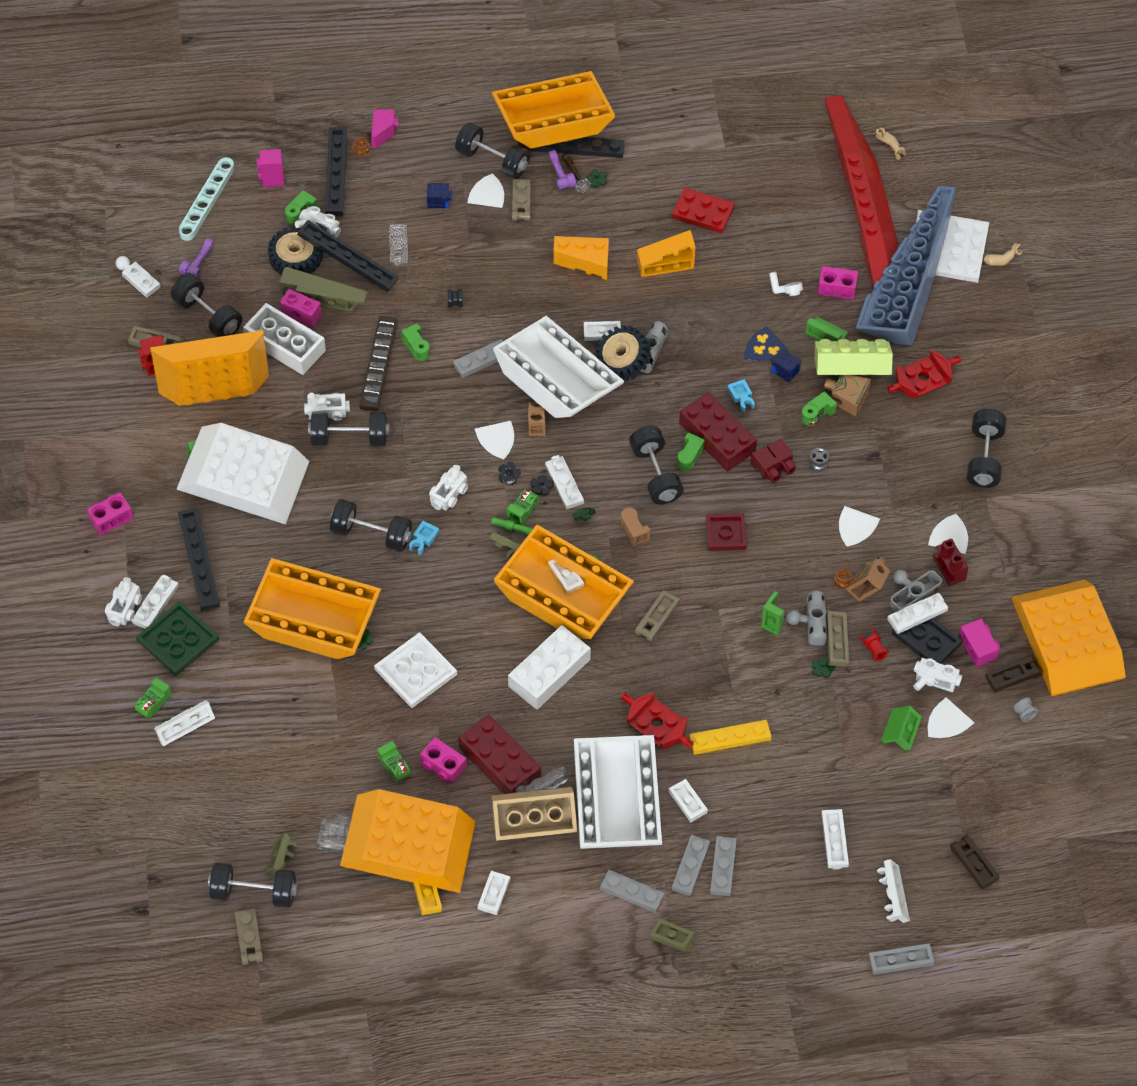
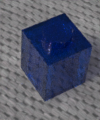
[427,183,453,208]
[771,349,801,383]

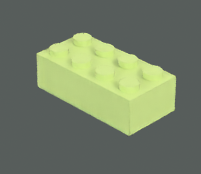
[814,339,893,375]

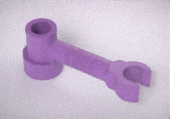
[548,150,577,190]
[179,238,214,278]

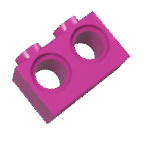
[818,266,858,299]
[87,492,133,536]
[420,737,467,784]

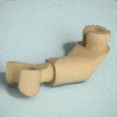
[876,128,906,160]
[984,243,1022,266]

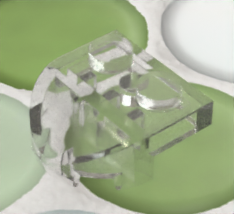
[316,814,352,854]

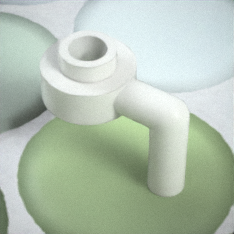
[769,272,803,296]

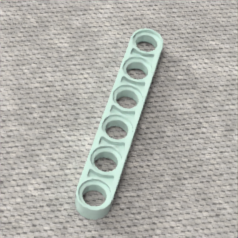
[179,157,234,241]

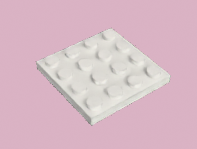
[915,210,989,283]

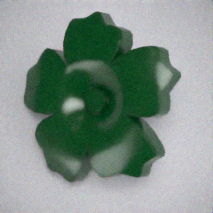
[586,169,607,188]
[573,507,596,521]
[358,629,374,650]
[812,656,835,678]

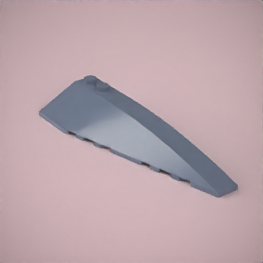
[856,186,956,346]

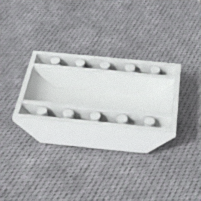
[493,316,624,418]
[177,423,309,525]
[574,735,662,849]

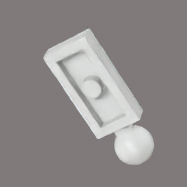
[116,256,160,298]

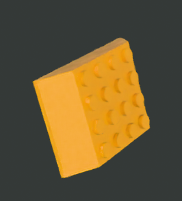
[492,71,615,149]
[150,330,269,406]
[494,525,634,639]
[244,558,381,659]
[1011,579,1126,697]
[340,789,476,893]

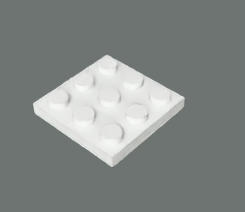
[374,632,457,708]

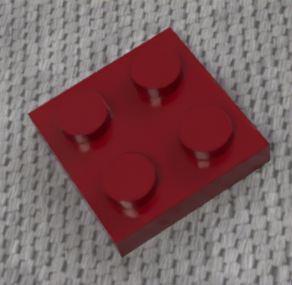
[706,513,747,551]

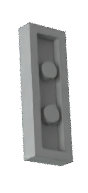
[453,339,503,378]
[672,835,710,896]
[710,836,737,896]
[600,870,665,913]
[868,943,934,975]

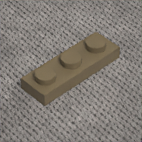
[826,611,849,667]

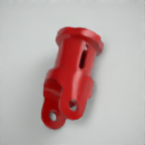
[859,625,889,661]

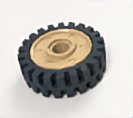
[268,226,322,275]
[595,325,652,381]

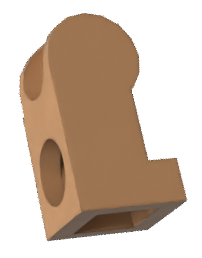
[528,402,546,436]
[621,508,651,546]

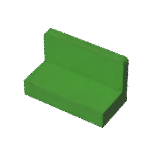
[806,317,848,341]
[761,591,784,636]
[881,706,922,750]

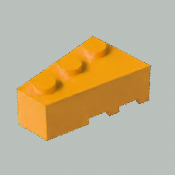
[637,230,695,277]
[554,236,609,280]

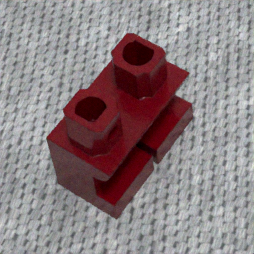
[751,438,796,483]
[933,539,968,586]

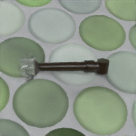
[562,153,592,193]

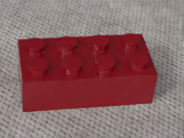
[679,391,757,472]
[458,714,541,794]

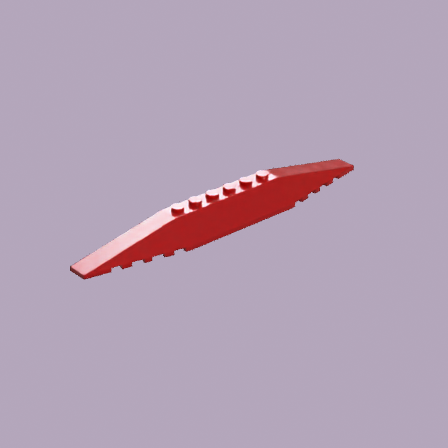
[825,95,899,290]

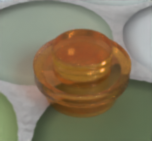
[352,138,370,155]
[834,569,853,588]

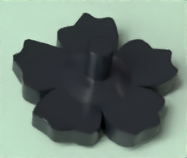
[498,462,521,485]
[531,474,553,496]

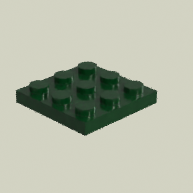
[136,601,219,676]

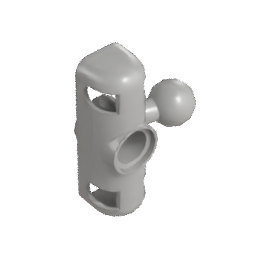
[641,321,668,373]
[890,570,942,612]
[786,590,827,645]

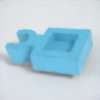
[727,379,755,412]
[409,521,440,555]

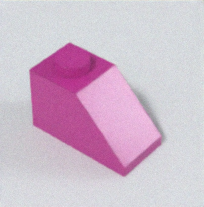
[371,109,398,148]

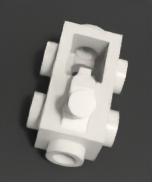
[295,206,341,238]
[304,393,350,421]
[429,465,468,511]
[105,577,142,626]
[913,658,963,692]

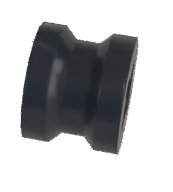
[447,289,463,308]

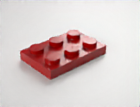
[672,187,735,234]

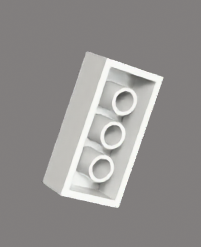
[243,303,326,375]
[508,625,591,710]

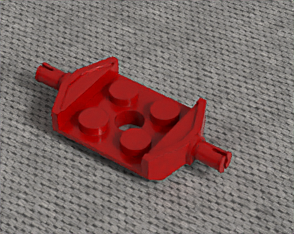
[887,350,961,399]
[621,692,694,749]

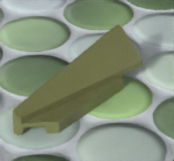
[279,267,367,312]

